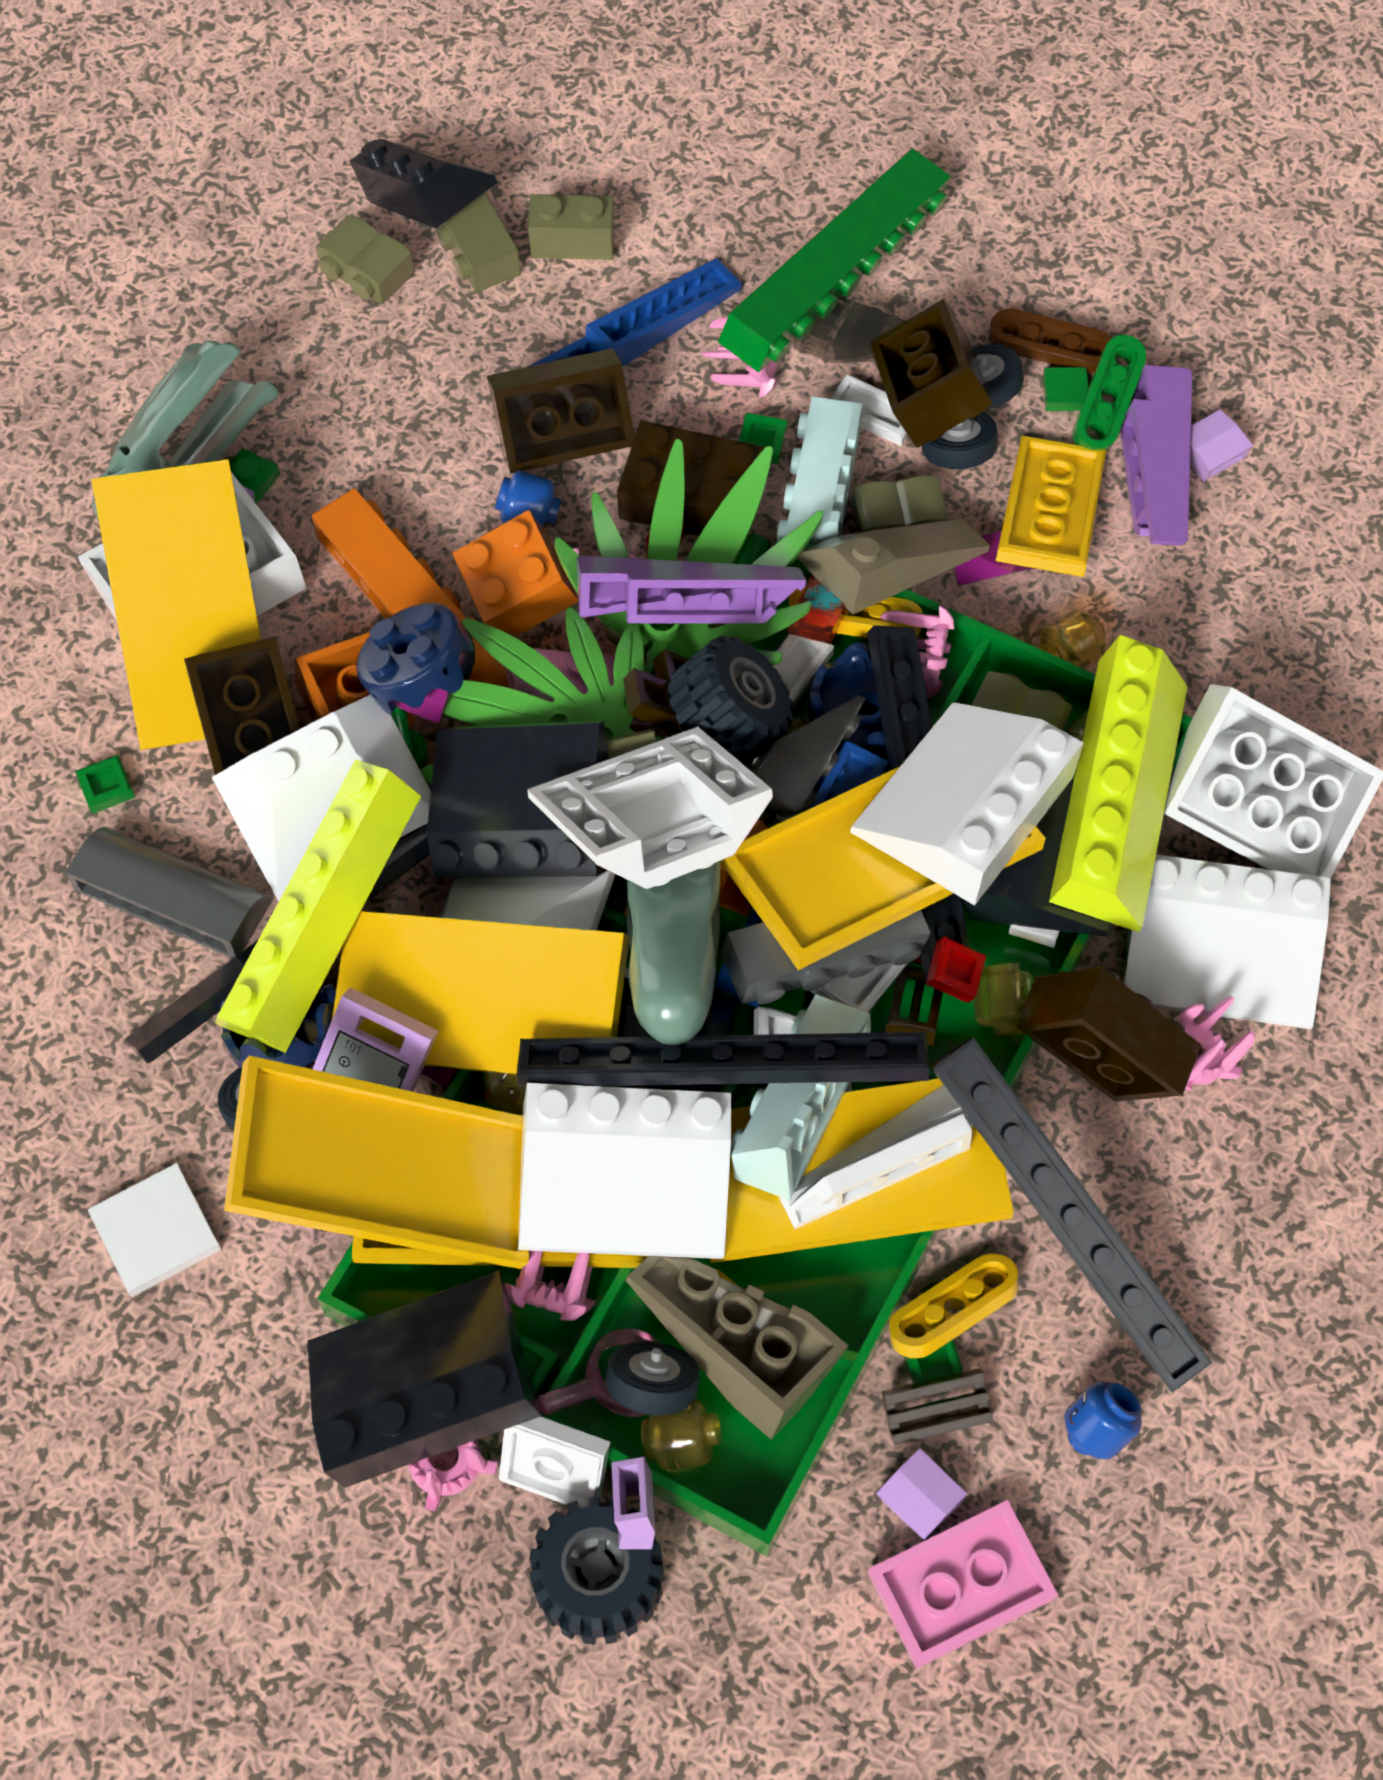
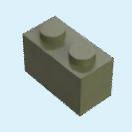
[436,193,521,293]
[528,194,615,260]

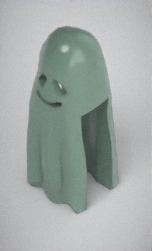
[92,340,278,521]
[627,860,721,1045]

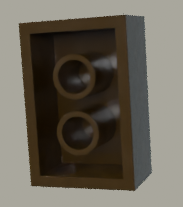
[870,299,993,448]
[487,348,635,474]
[617,420,765,536]
[184,637,300,796]
[1016,966,1202,1102]

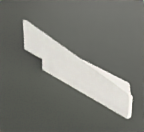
[779,1085,973,1229]

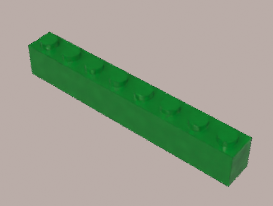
[718,148,952,373]

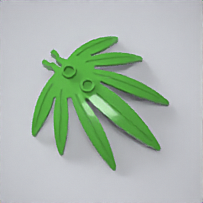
[555,439,823,676]
[420,607,664,784]

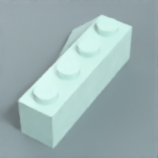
[776,396,863,546]
[730,994,871,1201]

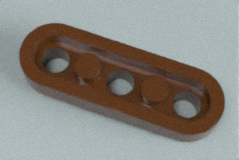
[989,308,1112,373]

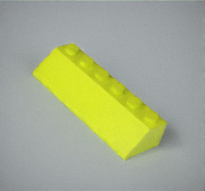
[1049,635,1188,932]
[215,760,421,1053]

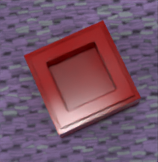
[926,936,986,1003]

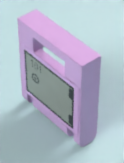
[313,987,439,1092]

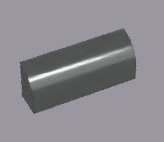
[65,827,273,958]

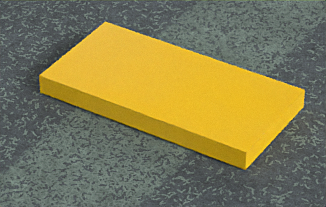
[996,436,1106,577]

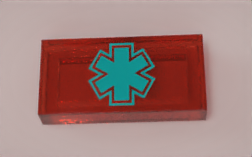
[787,574,847,644]

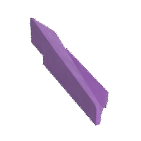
[1120,365,1192,546]
[577,556,806,623]

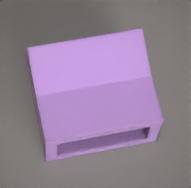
[1190,409,1253,482]
[876,1448,967,1541]
[612,1457,655,1549]

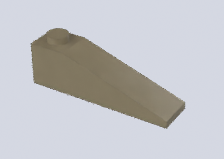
[797,518,990,615]
[626,1256,848,1439]

